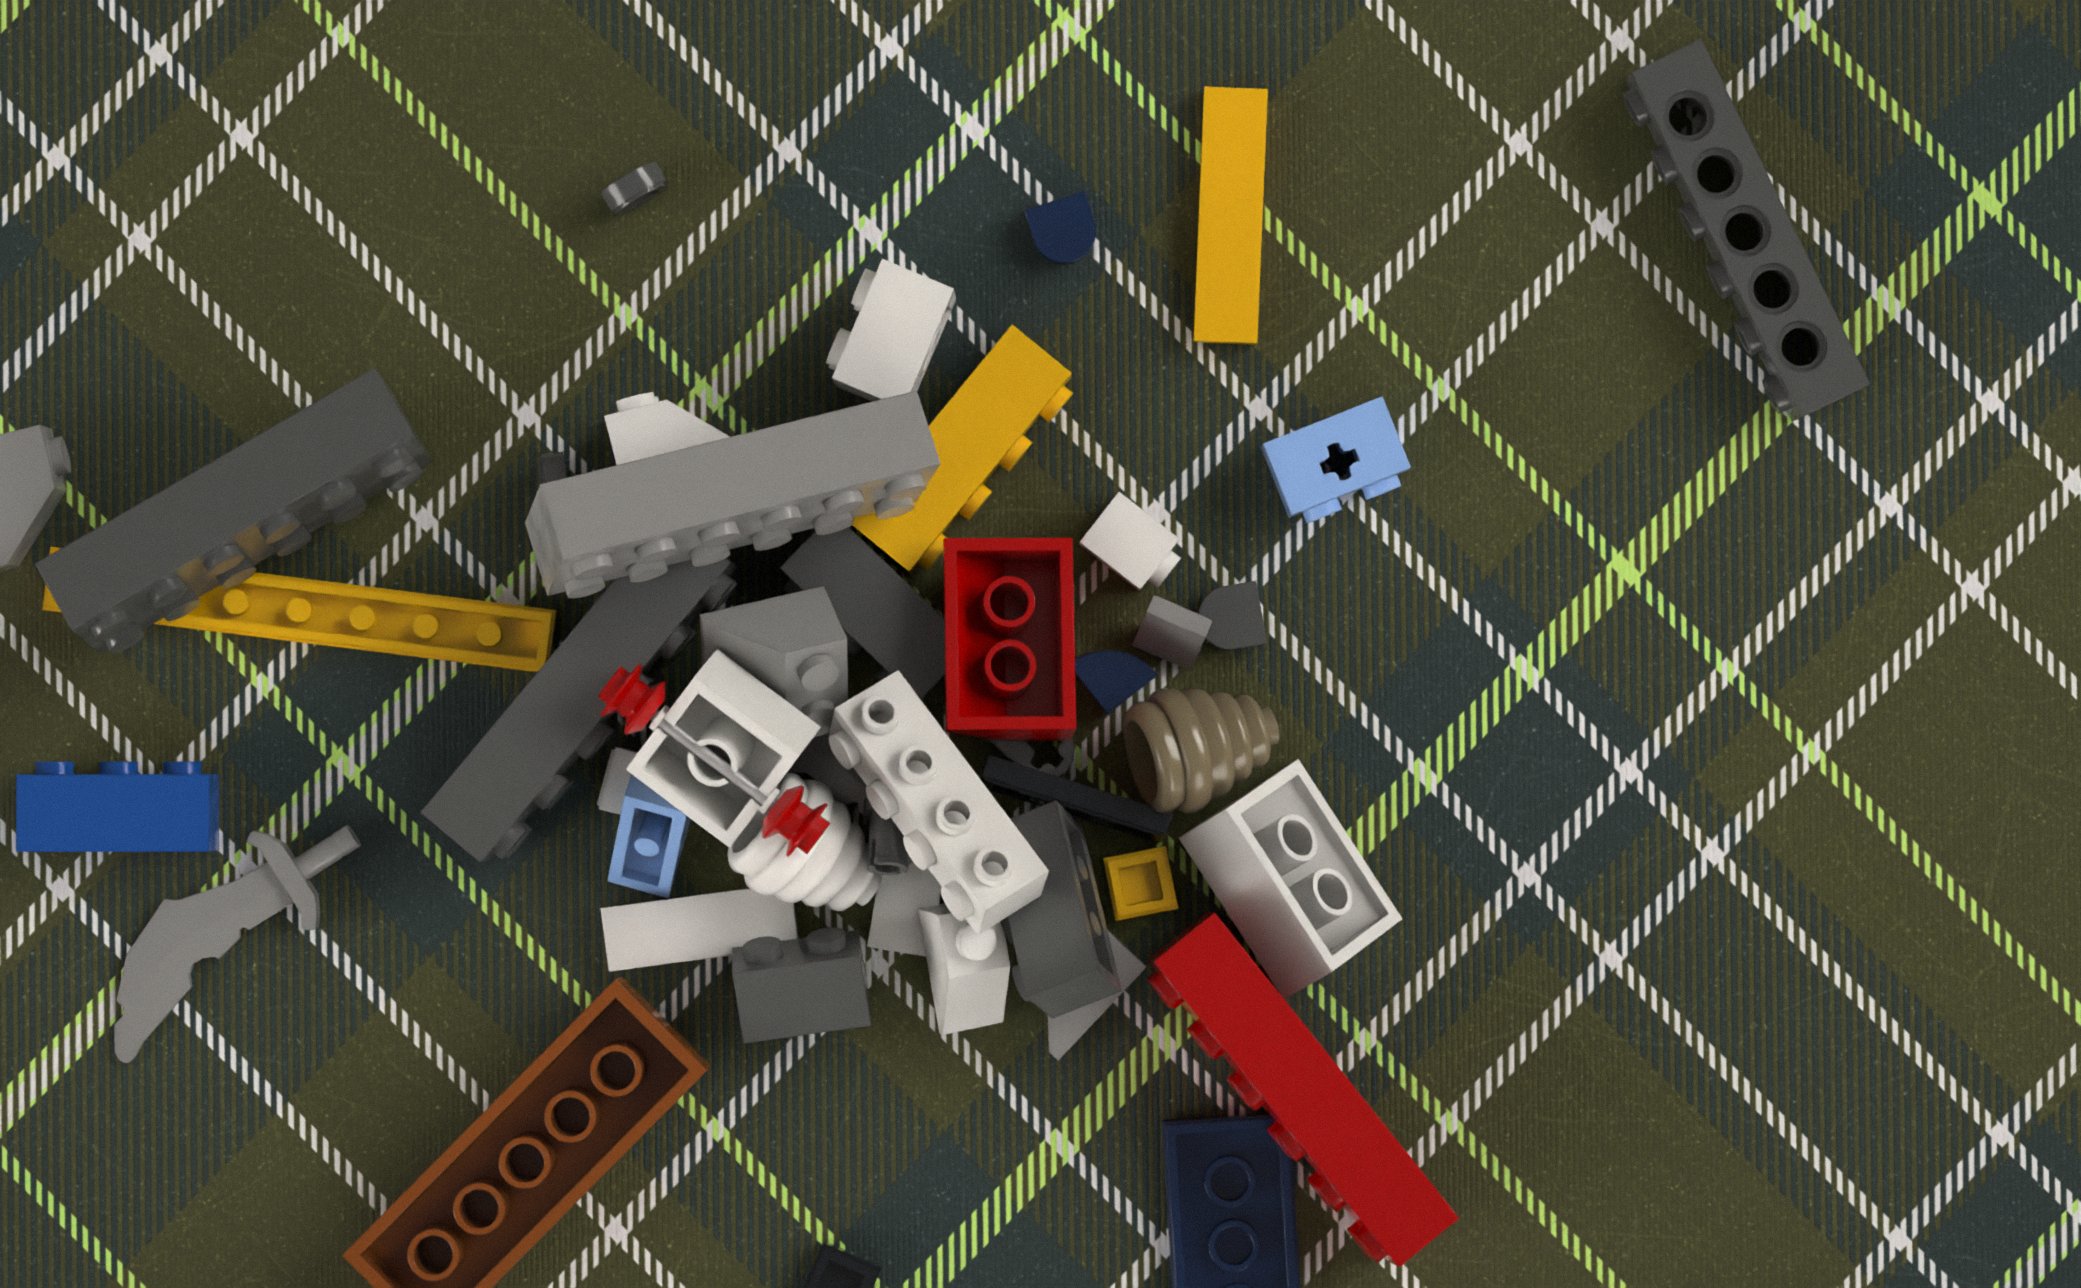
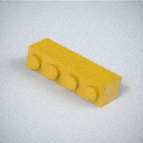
[852,324,1073,574]

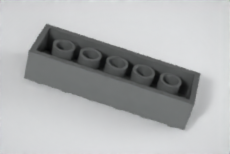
[35,368,433,654]
[420,558,738,863]

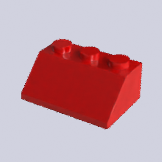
[943,538,1076,741]

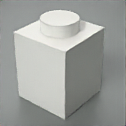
[1079,492,1181,591]

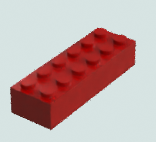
[1146,912,1459,1267]

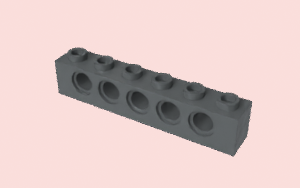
[1622,39,1870,422]

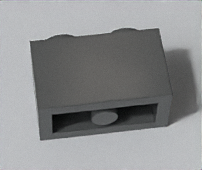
[732,927,871,1044]

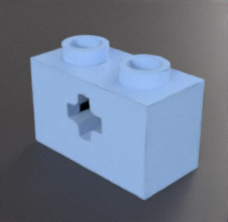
[1261,396,1411,523]

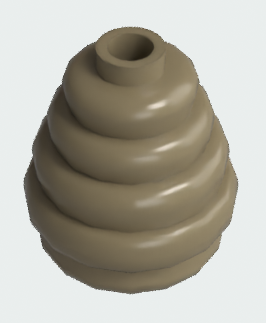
[1123,688,1279,814]

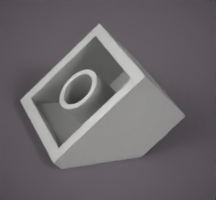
[699,586,848,736]

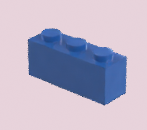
[16,761,219,852]

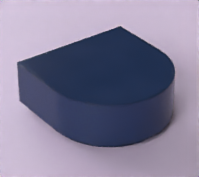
[1024,191,1096,265]

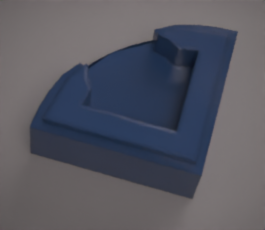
[1075,651,1158,714]

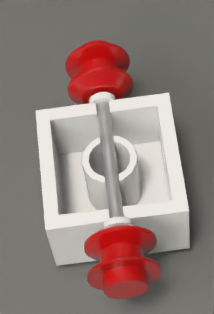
[598,649,830,857]

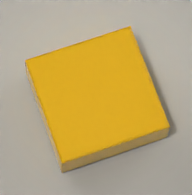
[1103,846,1178,921]

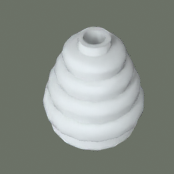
[727,773,882,911]

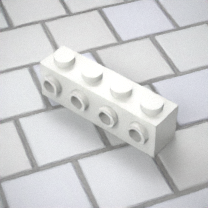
[829,670,1049,935]

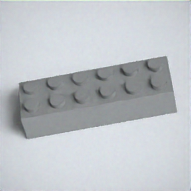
[525,391,941,598]

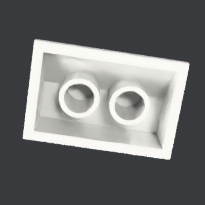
[1179,759,1402,999]

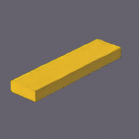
[1193,86,1268,345]

